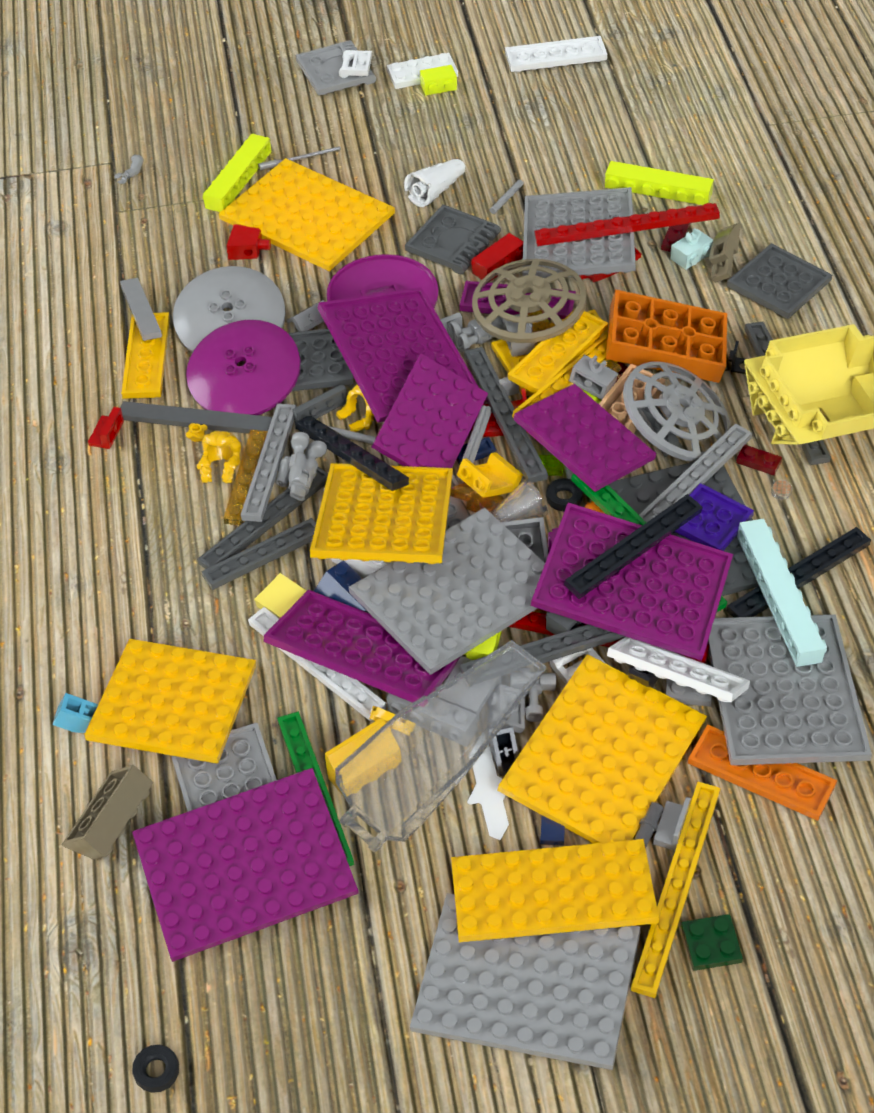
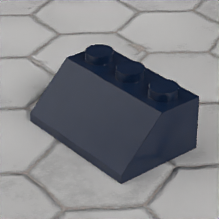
[313,560,370,614]

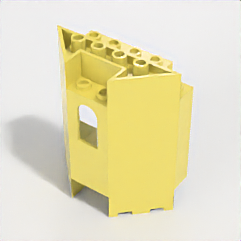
[744,324,874,445]

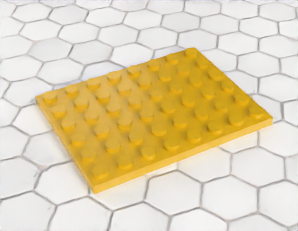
[219,158,395,272]
[310,463,453,564]
[497,654,707,844]

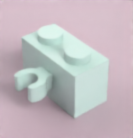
[670,228,713,270]

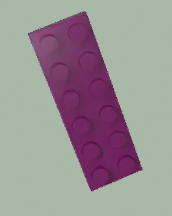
[459,280,576,320]

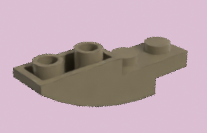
[709,223,740,283]

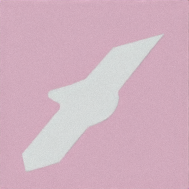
[467,734,509,840]

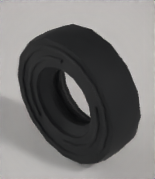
[546,478,583,512]
[132,1044,179,1093]

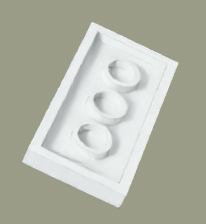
[387,53,458,89]

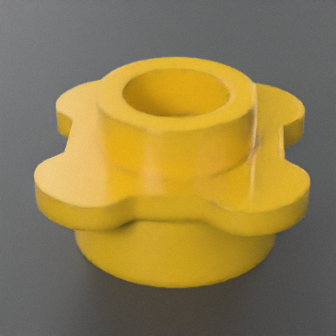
[186,423,208,442]

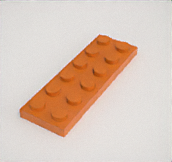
[688,724,837,821]

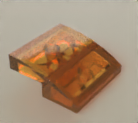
[450,482,506,512]

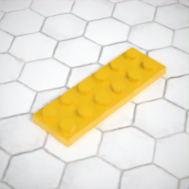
[508,309,608,393]
[121,312,170,399]

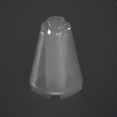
[490,479,548,522]

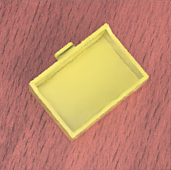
[254,573,306,619]

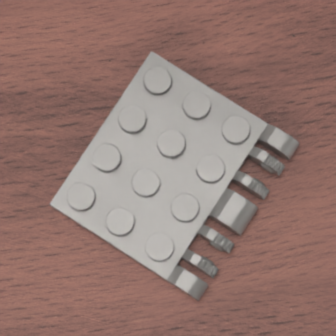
[295,40,376,96]

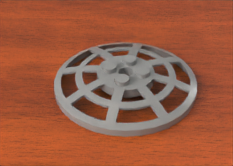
[623,362,731,462]

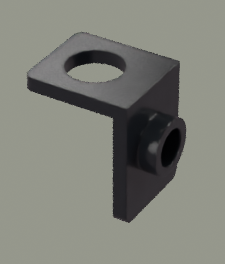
[728,341,746,374]

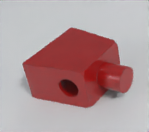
[226,224,271,260]

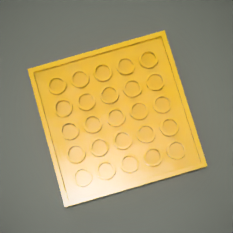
[85,639,256,764]

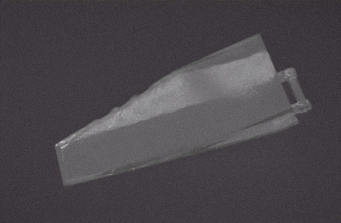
[335,640,546,853]

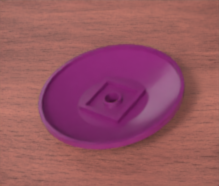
[327,254,439,308]
[186,320,301,415]

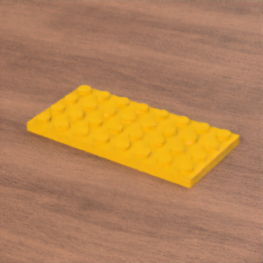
[451,839,659,942]

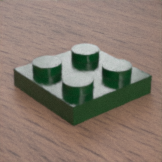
[681,914,743,971]

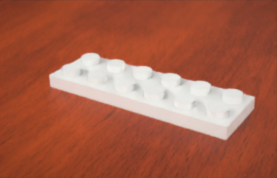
[505,36,608,72]
[607,637,750,702]

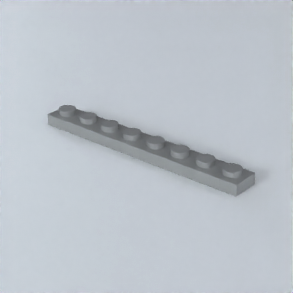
[241,404,296,522]
[639,424,752,522]

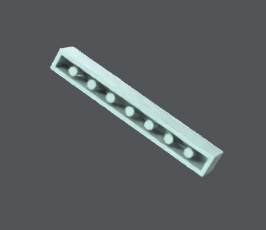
[737,519,827,667]

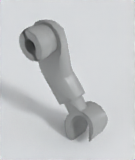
[114,154,143,184]

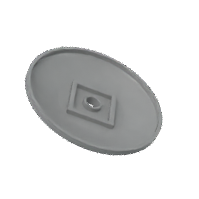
[173,266,286,353]

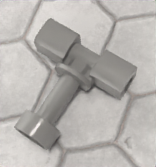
[510,673,556,722]

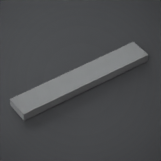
[120,278,162,341]

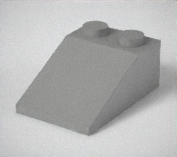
[501,517,548,563]

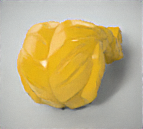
[336,384,374,432]
[197,431,241,483]

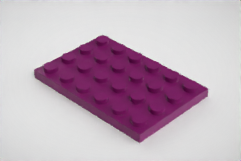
[371,353,488,468]
[513,383,657,492]

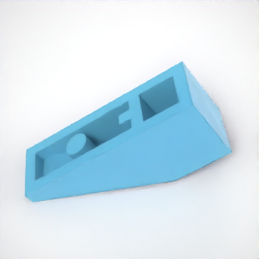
[53,693,98,733]

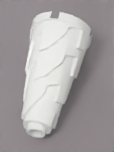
[404,159,465,207]

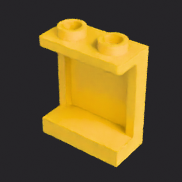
[457,452,523,498]

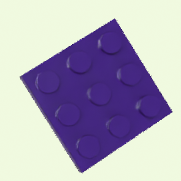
[675,483,754,551]

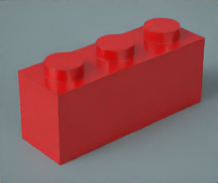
[471,233,523,283]

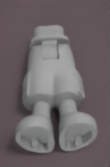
[448,316,503,352]
[288,432,327,501]

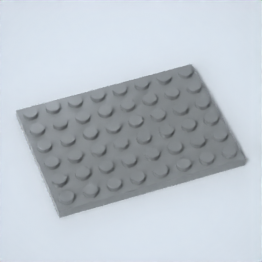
[522,187,636,278]
[349,508,545,675]
[707,614,872,765]
[410,893,640,1070]

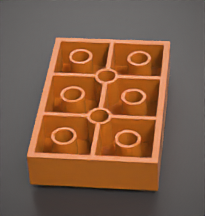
[606,290,727,383]

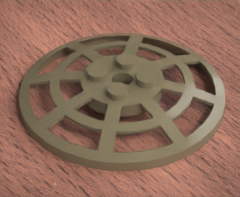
[472,259,587,343]

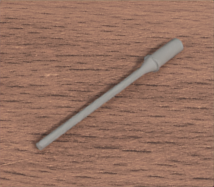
[258,146,341,170]

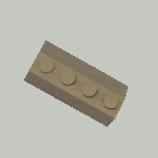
[62,765,153,859]

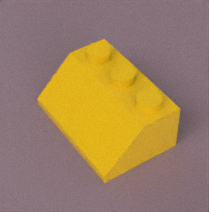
[325,717,400,797]

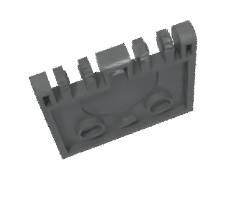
[405,204,501,275]

